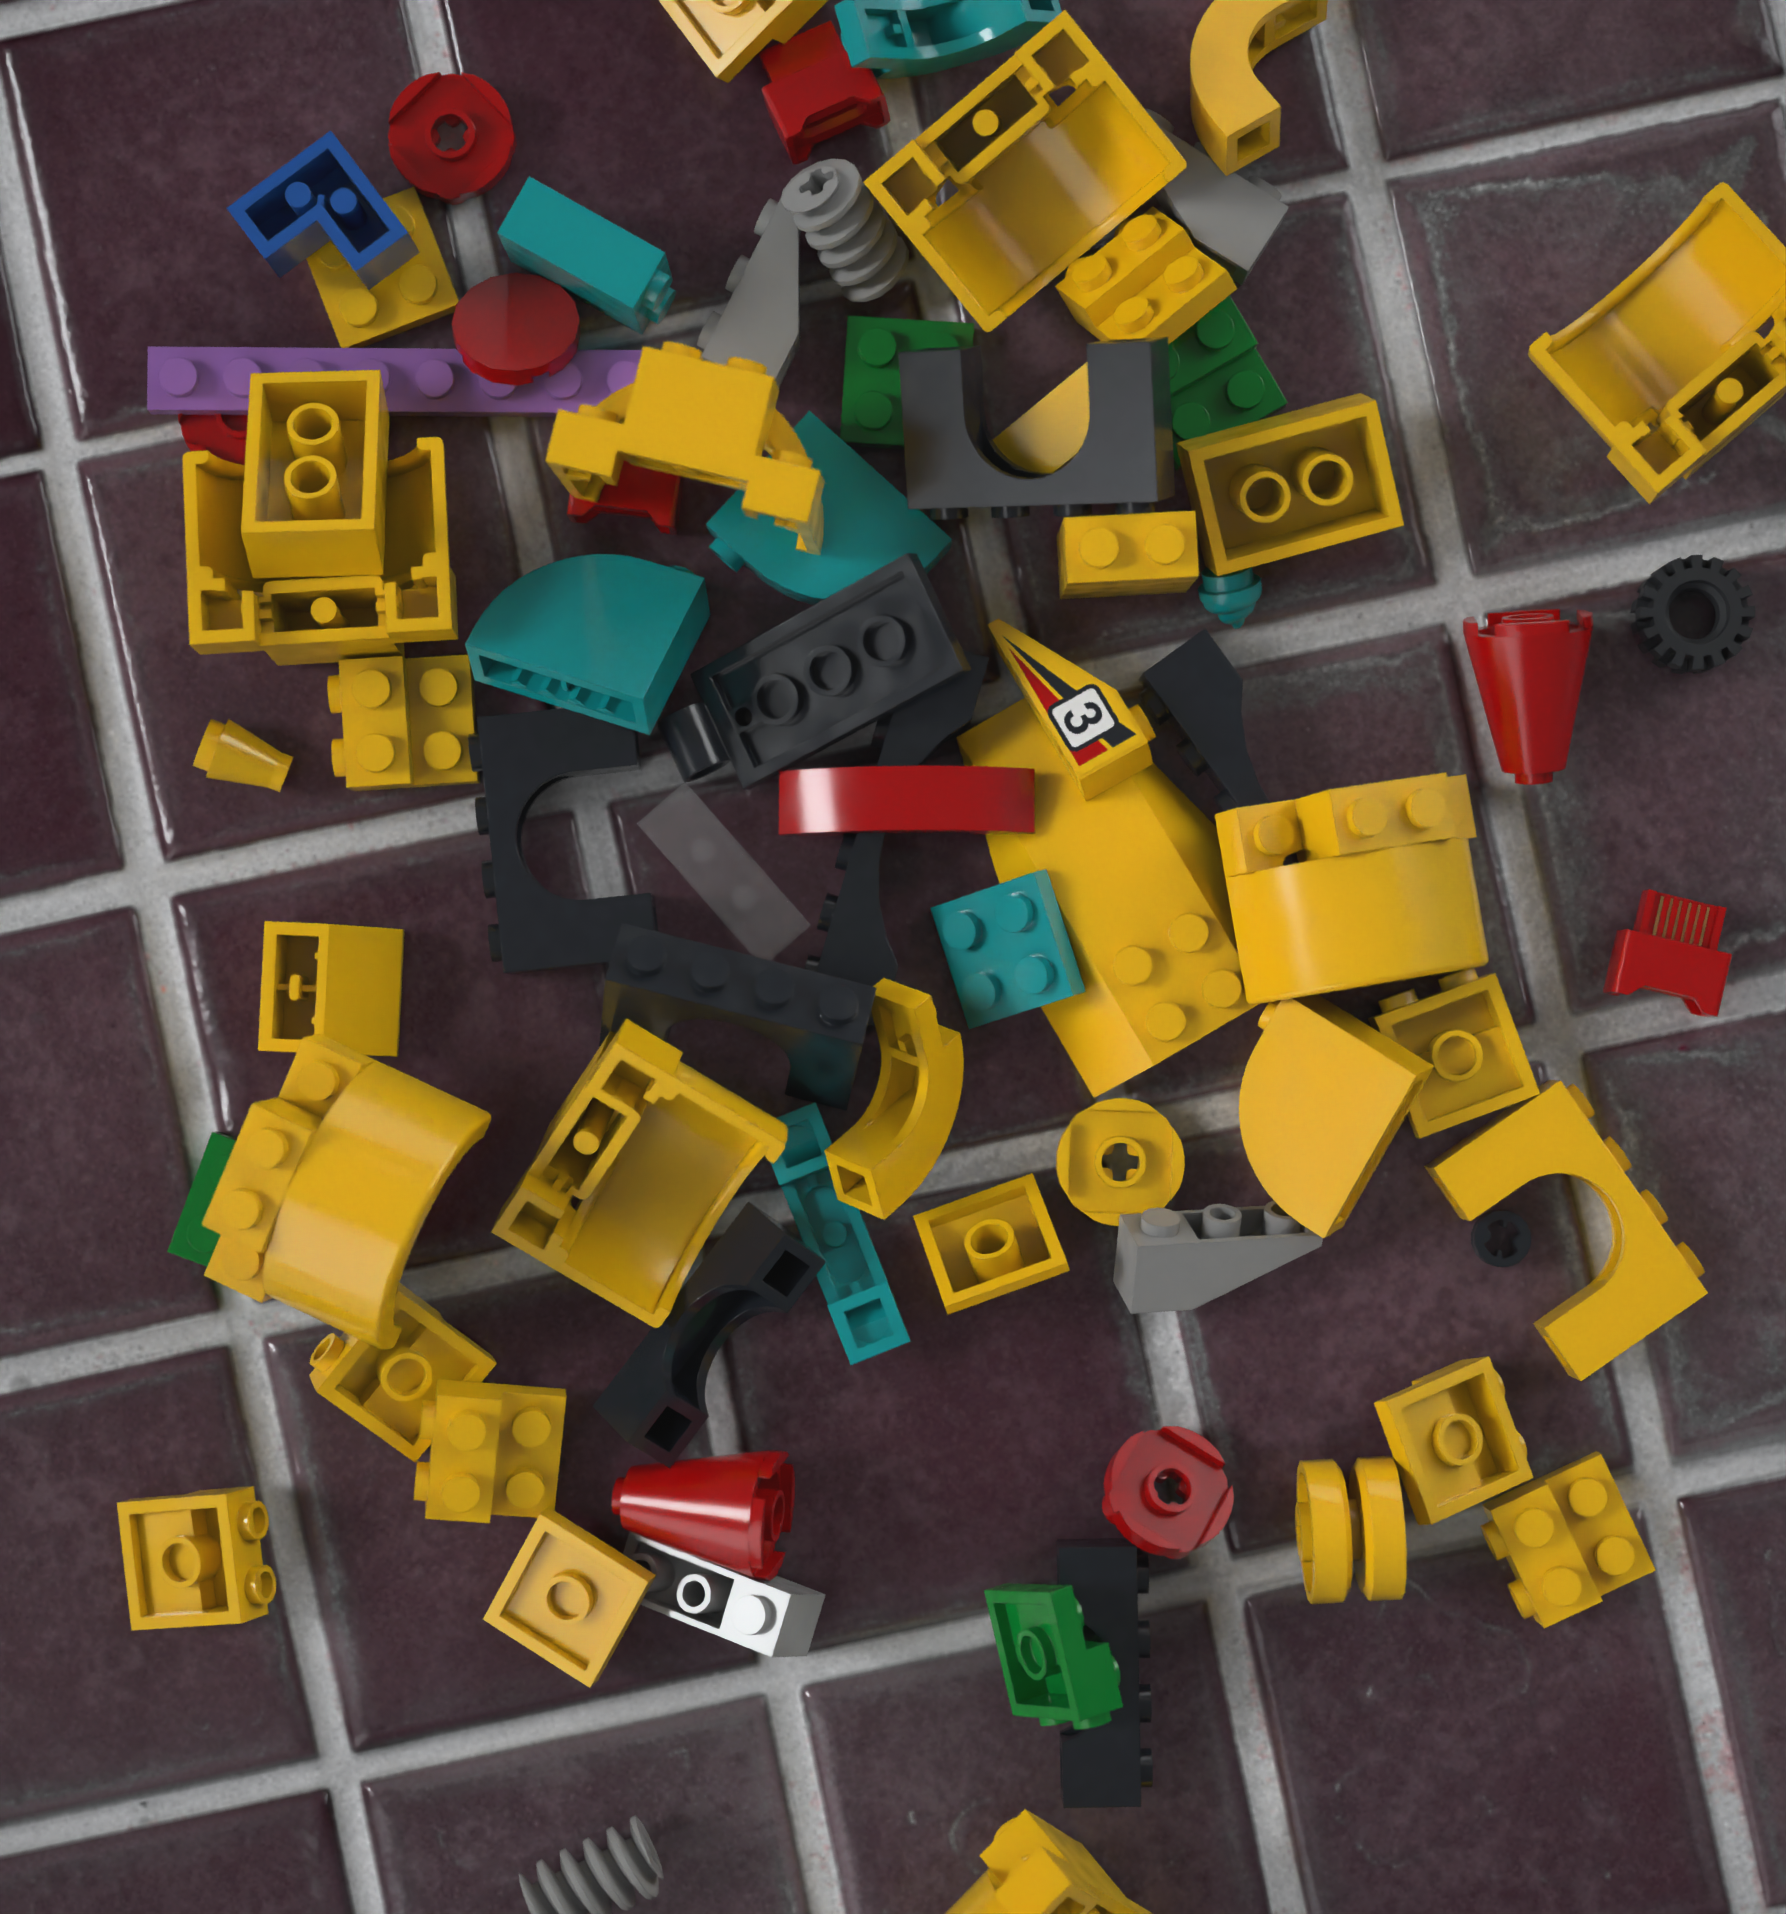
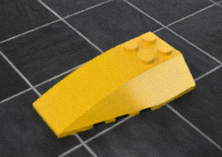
[956,698,1259,1098]

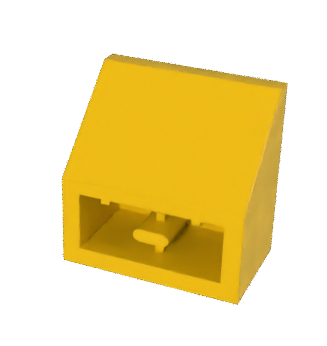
[258,921,404,1057]

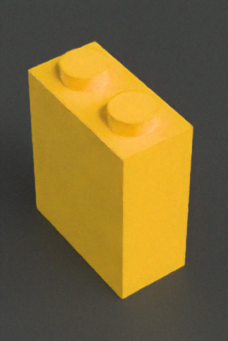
[1056,511,1199,599]

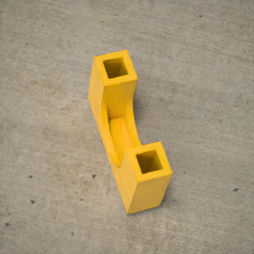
[1424,1080,1708,1381]

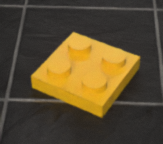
[306,187,460,348]
[483,1507,656,1688]

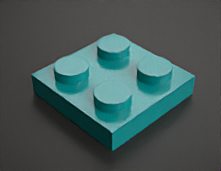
[930,869,1086,1029]

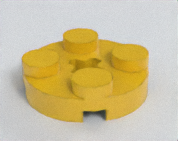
[1056,1098,1185,1226]

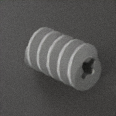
[781,159,909,302]
[518,1815,664,1914]

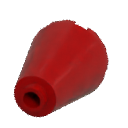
[1463,609,1593,785]
[612,1450,795,1581]

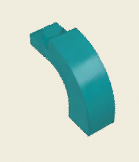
[834,0,1062,79]

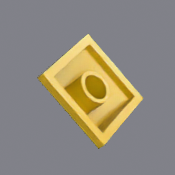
[913,1173,1070,1315]

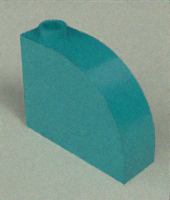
[706,410,952,605]
[465,554,711,735]

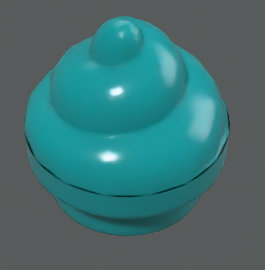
[1198,567,1263,629]

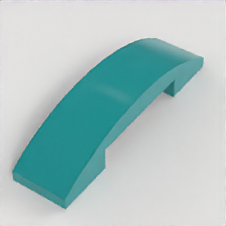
[770,1102,911,1365]

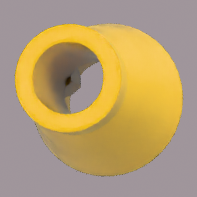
[193,718,293,792]

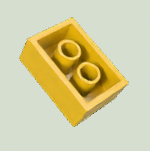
[241,370,389,578]
[1176,393,1404,576]

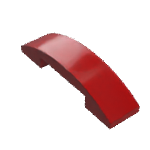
[779,766,1035,836]

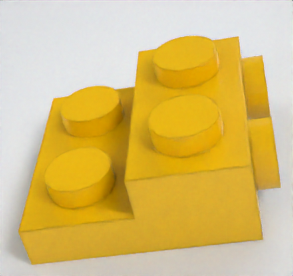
[659,0,828,83]
[1055,207,1237,345]
[327,654,480,791]
[1368,968,1540,1139]
[309,1282,497,1463]
[1374,1356,1534,1525]
[413,1379,567,1523]
[1480,1451,1656,1628]
[117,1486,276,1631]

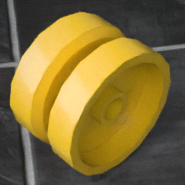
[1295,1456,1407,1604]

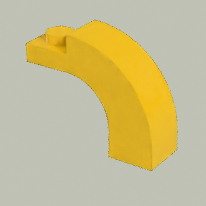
[1190,0,1328,176]
[824,978,964,1220]

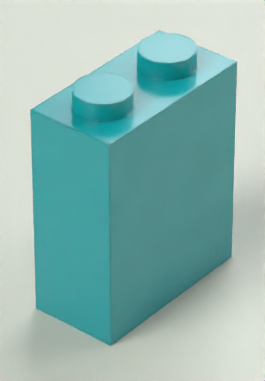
[497,176,676,335]

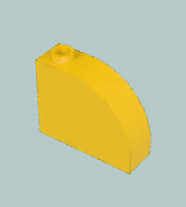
[1239,994,1434,1239]

